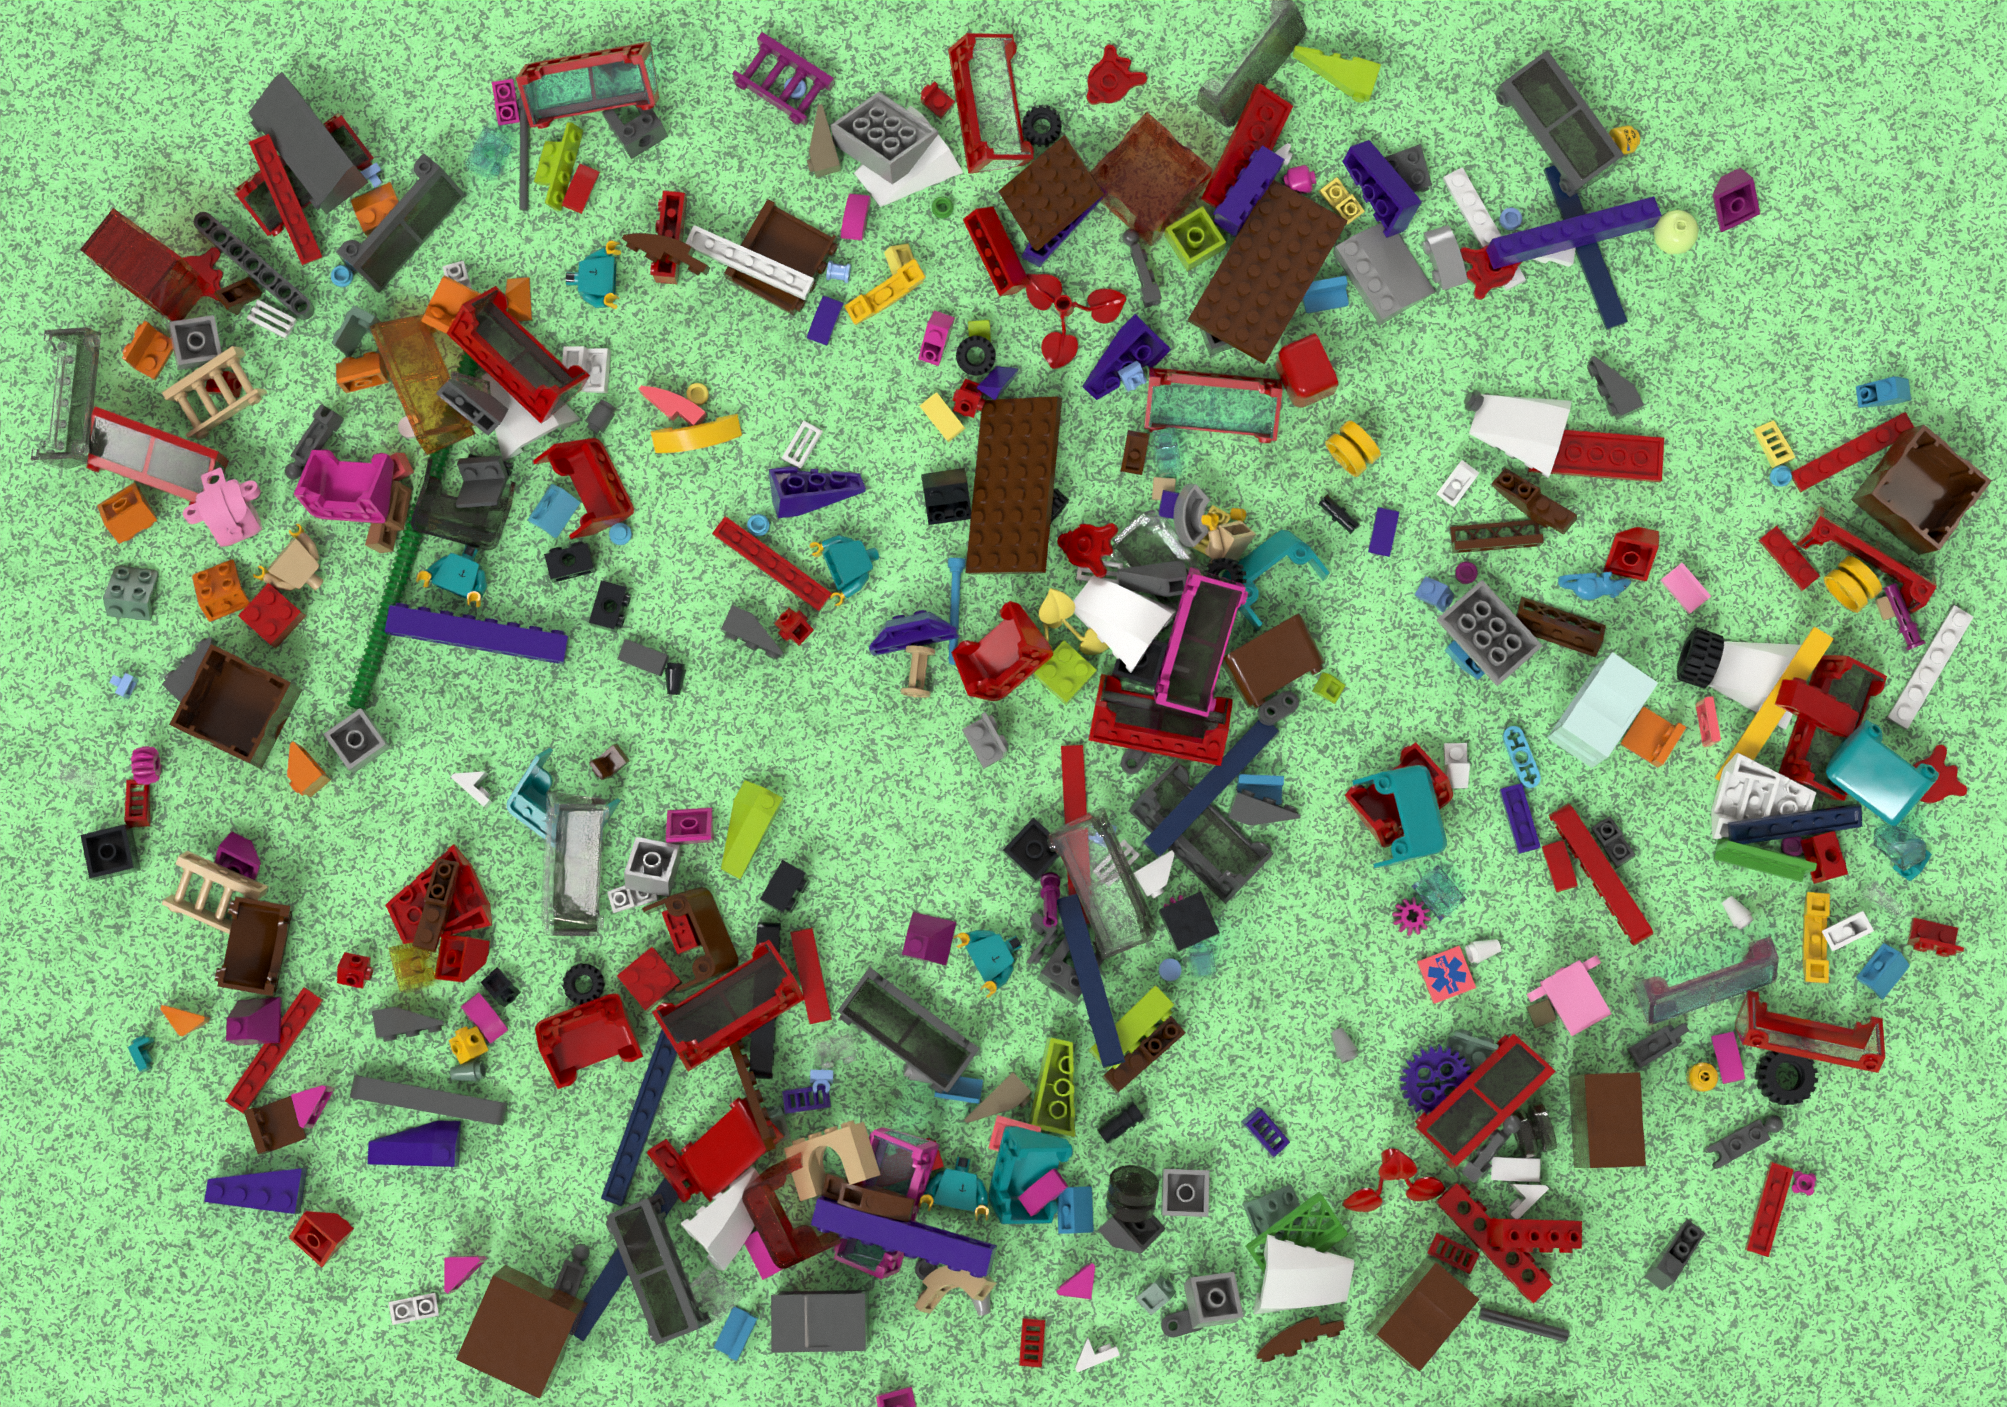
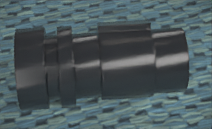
[1097,1101,1145,1144]

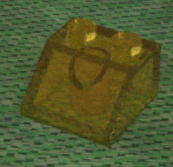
[388,943,436,994]

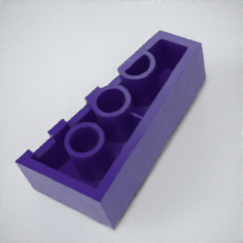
[1342,140,1422,238]
[1213,145,1285,237]
[1021,197,1103,268]
[204,1168,307,1214]

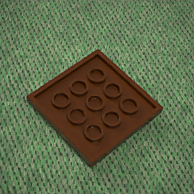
[998,135,1104,251]

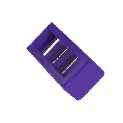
[782,1085,831,1114]
[1241,1107,1290,1157]

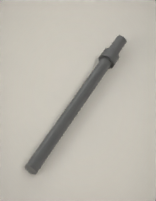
[518,84,531,211]

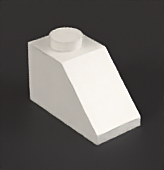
[1133,850,1174,899]

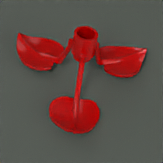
[1026,274,1127,369]
[1342,1148,1446,1212]

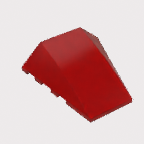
[385,844,492,945]

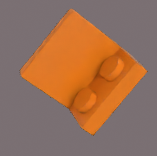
[421,276,482,333]
[122,321,173,381]
[192,559,250,622]
[1620,707,1686,768]

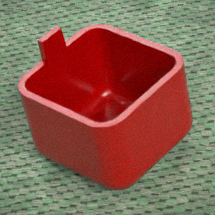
[1275,333,1339,408]

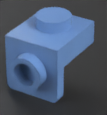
[1415,576,1454,612]

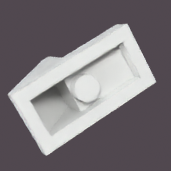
[1437,460,1480,507]
[1444,743,1470,789]
[451,772,493,809]
[1822,911,1874,951]
[1507,1184,1549,1219]
[1075,1337,1120,1372]

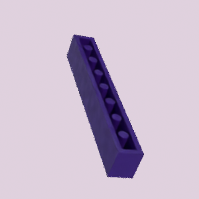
[1486,196,1662,269]
[385,603,569,665]
[811,1196,997,1278]

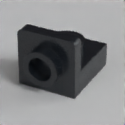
[481,967,521,1007]

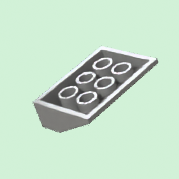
[831,92,938,185]
[1333,223,1435,325]
[1436,580,1543,686]

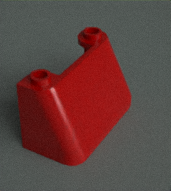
[951,601,1053,701]
[1344,742,1453,848]
[535,993,643,1089]
[680,1097,785,1202]

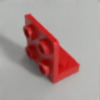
[1907,918,1964,957]

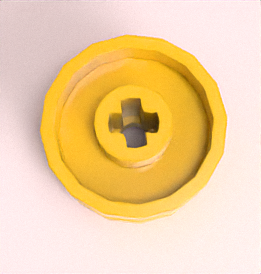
[1325,420,1381,477]
[1824,555,1882,613]

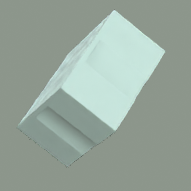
[1547,652,1658,768]

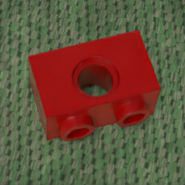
[1800,831,1848,884]

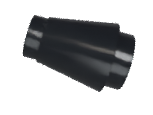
[664,662,687,695]

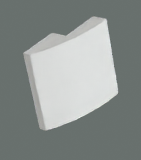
[560,346,611,393]

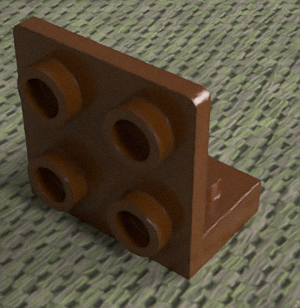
[244,1096,307,1154]

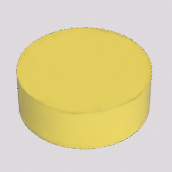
[686,383,709,406]

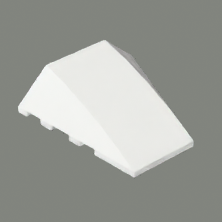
[854,106,963,207]
[481,356,581,461]
[1469,394,1572,478]
[1073,575,1178,673]
[1708,642,1801,730]
[1711,752,1816,839]
[681,1167,771,1271]
[1253,1234,1355,1315]

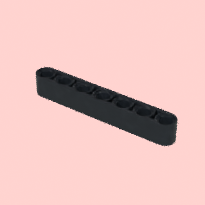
[749,922,781,1079]

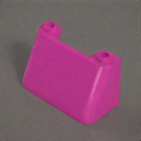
[294,449,394,523]

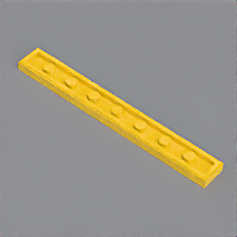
[1714,627,1834,781]

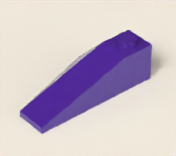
[1082,314,1172,400]
[769,466,866,518]
[367,1120,461,1167]

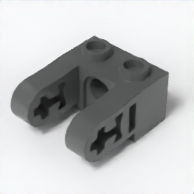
[601,90,668,159]
[1037,936,1106,1004]

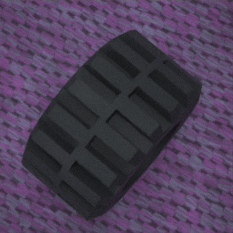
[1677,627,1724,689]
[1755,1051,1818,1105]

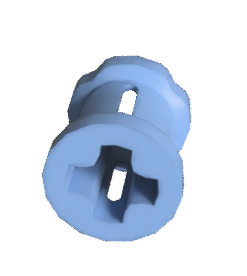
[826,260,851,283]

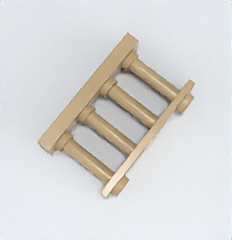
[162,346,267,440]
[162,851,269,934]

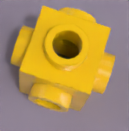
[449,1026,489,1065]

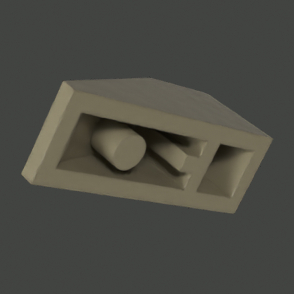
[806,104,841,178]
[964,1072,1032,1123]

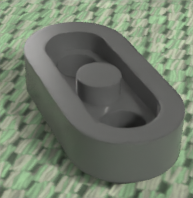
[1257,691,1299,726]
[1121,748,1152,775]
[1161,1309,1202,1338]

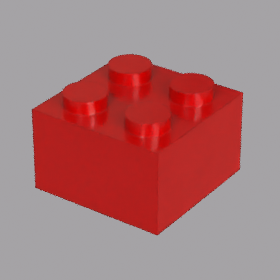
[238,583,306,649]
[617,947,683,1012]

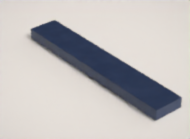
[1728,803,1863,844]

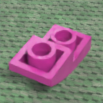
[491,79,520,126]
[841,193,871,241]
[460,993,508,1044]
[1711,1032,1745,1084]
[1018,1168,1069,1216]

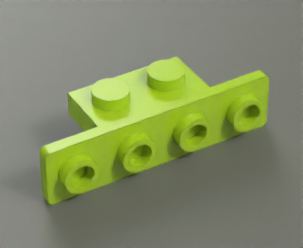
[534,122,583,211]

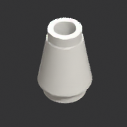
[1722,896,1754,930]
[1465,939,1501,964]

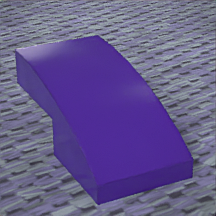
[807,295,844,346]
[1368,507,1399,557]

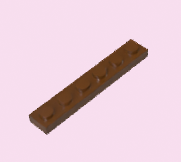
[729,1039,777,1152]

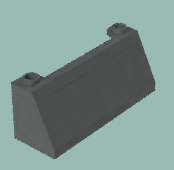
[248,72,368,214]

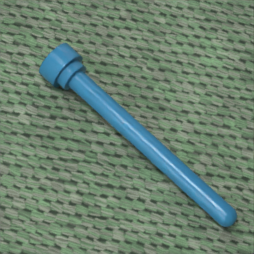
[948,558,966,665]

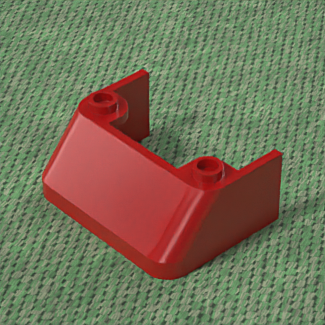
[533,438,634,539]

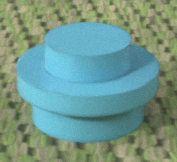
[331,265,353,287]
[1769,465,1792,487]
[747,514,770,536]
[609,523,632,545]

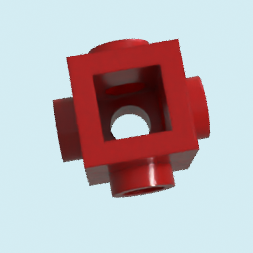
[952,378,986,418]
[774,608,814,646]
[337,952,373,989]

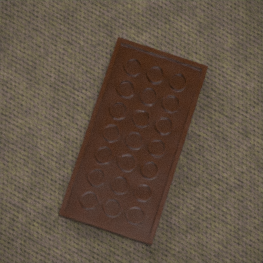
[1188,180,1348,364]
[965,396,1062,575]

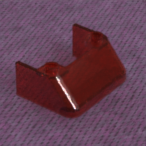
[742,1152,841,1269]

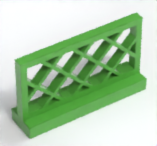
[1713,838,1817,882]
[1245,1192,1349,1275]

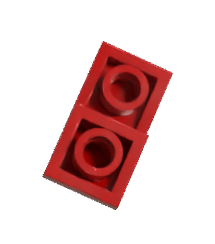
[562,164,600,214]
[1542,840,1578,893]

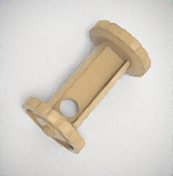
[900,646,935,698]

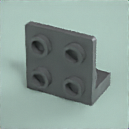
[456,455,509,508]
[1026,912,1058,967]

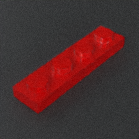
[1745,1162,1794,1257]

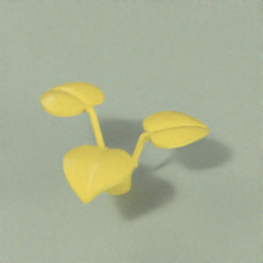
[1038,588,1109,655]

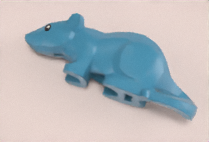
[1558,572,1631,601]

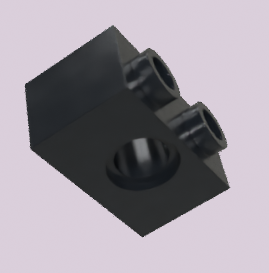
[544,541,596,583]
[589,580,631,633]

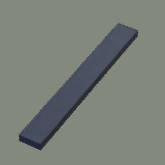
[1543,165,1628,330]
[1143,720,1279,858]
[1057,894,1125,1068]
[601,1028,685,1207]
[574,1178,686,1342]

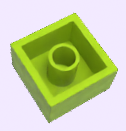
[1164,206,1226,272]
[1033,640,1097,706]

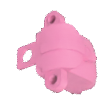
[183,468,263,547]
[1526,955,1612,1036]

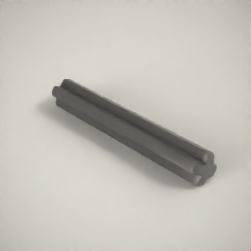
[1479,1308,1569,1342]

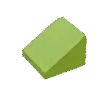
[968,320,991,342]
[1312,672,1346,704]

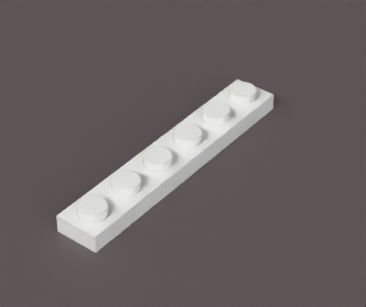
[1443,167,1526,291]
[686,225,814,300]
[1886,605,1973,730]

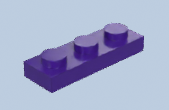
[1499,783,1541,854]

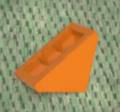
[505,277,532,321]
[160,1005,210,1037]

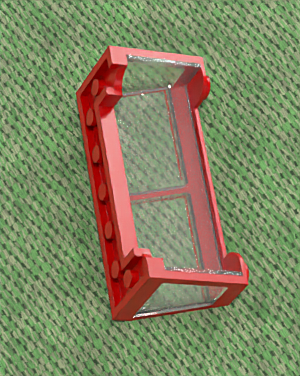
[948,33,1034,174]
[1735,990,1886,1073]

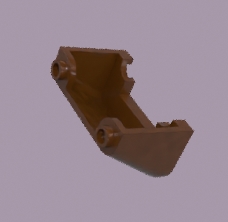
[1222,613,1325,709]
[214,896,293,996]

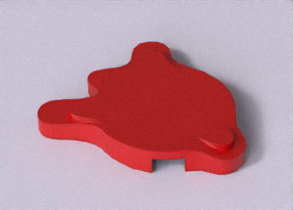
[1086,44,1147,105]
[1460,245,1522,300]
[163,247,223,301]
[1057,523,1118,578]
[1912,745,1967,804]

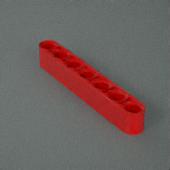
[1549,803,1654,946]

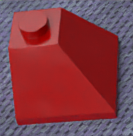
[1603,526,1659,582]
[434,935,490,983]
[288,1211,354,1267]

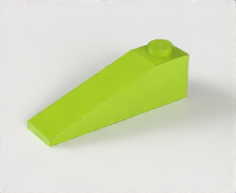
[1293,46,1381,103]
[721,780,784,880]

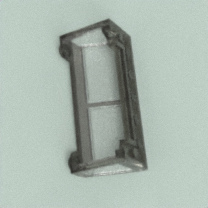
[1047,807,1158,959]

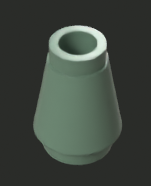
[450,1059,486,1082]

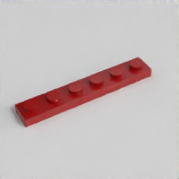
[248,134,323,266]
[1791,412,1914,493]
[712,516,832,612]
[225,987,324,1114]

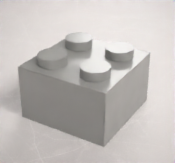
[169,315,222,370]
[324,708,391,773]
[624,837,681,897]
[1161,1169,1209,1217]
[1184,1272,1243,1329]

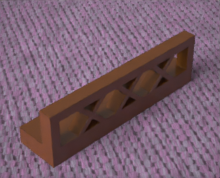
[1450,520,1544,554]
[1515,596,1606,658]

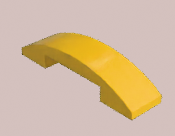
[844,259,926,325]
[651,414,742,453]
[1802,892,1830,984]

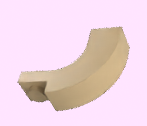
[914,1265,997,1314]

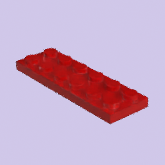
[1201,84,1293,208]
[1528,430,1664,483]

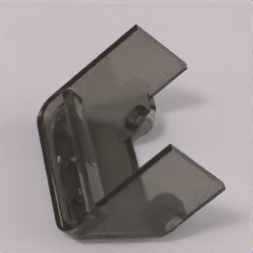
[410,458,516,550]

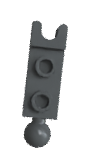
[1122,229,1162,308]
[285,404,344,480]
[1462,1115,1521,1183]
[1703,1115,1783,1169]
[554,1243,590,1297]

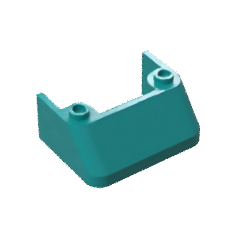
[1222,530,1330,632]
[506,748,621,857]
[1352,765,1447,868]

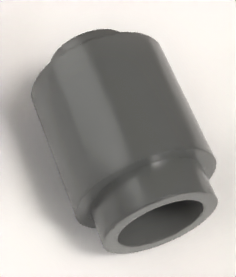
[585,399,616,434]

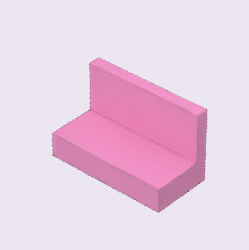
[1660,563,1711,614]

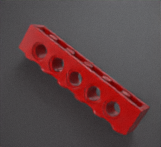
[1434,1183,1553,1304]

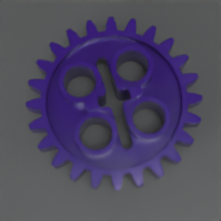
[1399,1044,1472,1118]

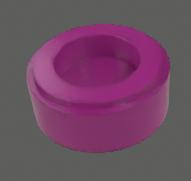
[1455,561,1478,584]
[1781,836,1803,857]

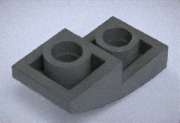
[617,639,669,676]
[1591,816,1636,869]

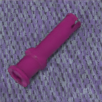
[1883,583,1926,651]
[1040,872,1061,928]

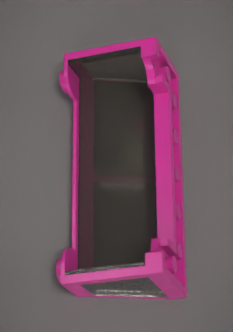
[1153,567,1248,717]

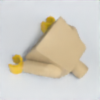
[1201,508,1256,563]
[253,524,324,591]

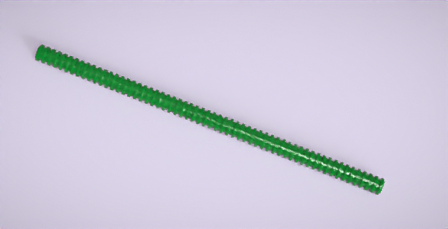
[346,315,493,710]

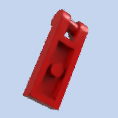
[647,1139,701,1203]

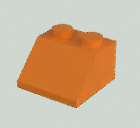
[351,182,408,237]
[336,352,389,393]
[97,482,157,544]
[287,741,331,797]

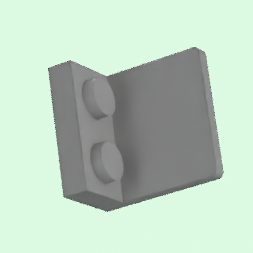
[962,712,1009,769]

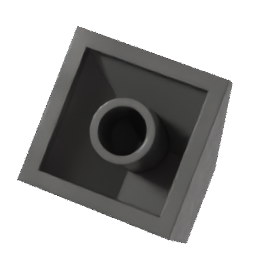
[1098,1195,1166,1254]

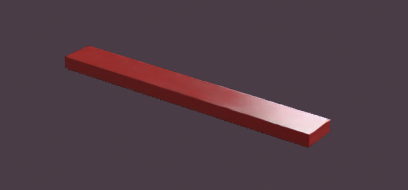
[1061,745,1093,924]

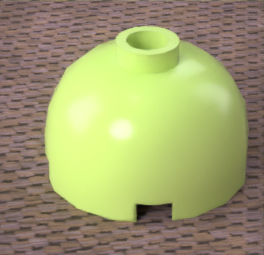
[1654,210,1699,254]

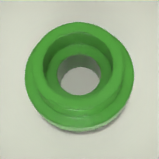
[932,197,953,219]

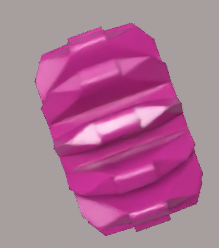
[131,746,161,785]
[1392,897,1431,936]

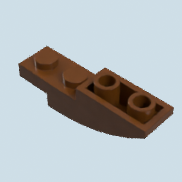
[622,233,710,276]
[1492,468,1577,535]
[412,858,459,953]
[1102,1016,1186,1094]
[821,1172,915,1222]
[1255,1316,1345,1362]

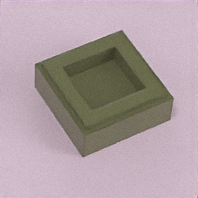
[1526,999,1557,1028]

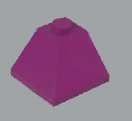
[1712,167,1760,232]
[214,831,261,881]
[902,912,956,966]
[226,997,282,1046]

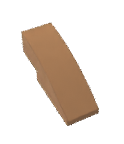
[365,481,412,553]

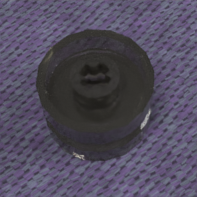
[1511,1101,1557,1159]
[1105,1165,1159,1222]

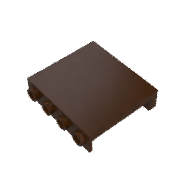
[724,199,839,316]

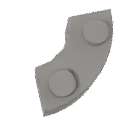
[1422,225,1468,290]
[1173,484,1210,547]

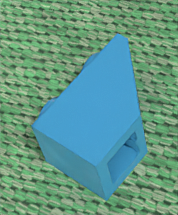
[1856,376,1911,408]
[1444,640,1485,680]

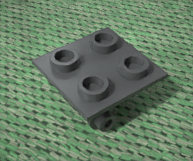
[1384,144,1432,192]

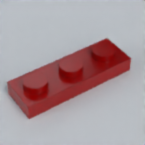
[1758,526,1820,591]

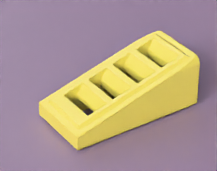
[1753,420,1796,469]

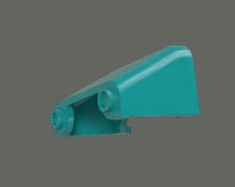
[1826,719,1939,826]
[989,1126,1073,1224]

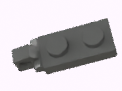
[1627,1023,1689,1069]

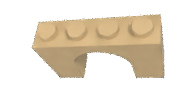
[784,1120,881,1201]

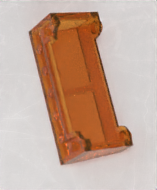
[369,314,476,455]

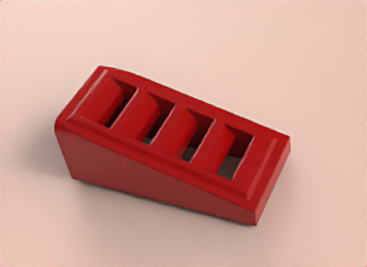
[124,780,150,828]
[1427,1232,1480,1274]
[1019,1318,1045,1368]

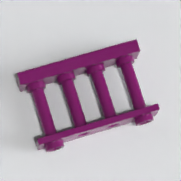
[732,32,835,126]

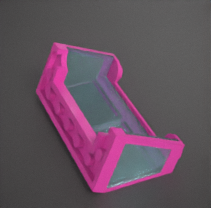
[833,1127,940,1279]

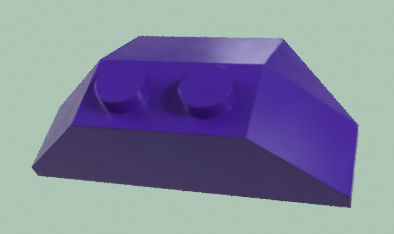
[869,610,960,656]

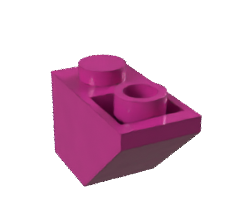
[918,310,955,366]

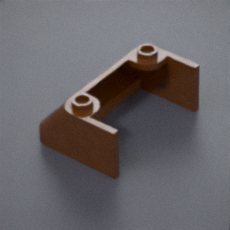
[642,887,739,993]

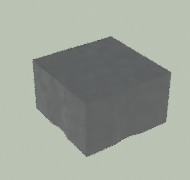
[771,1290,869,1353]

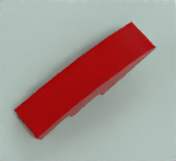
[790,927,832,1024]

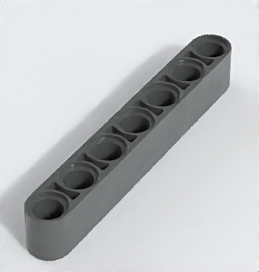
[193,212,314,320]
[350,1075,508,1126]

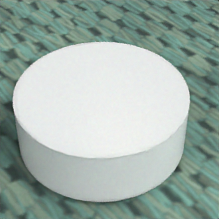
[398,416,421,439]

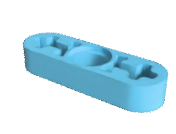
[1502,726,1541,789]

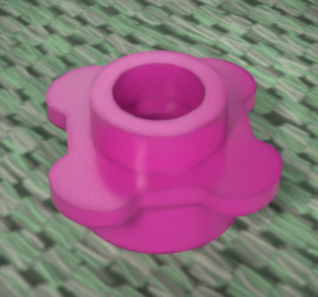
[1791,1171,1816,1196]

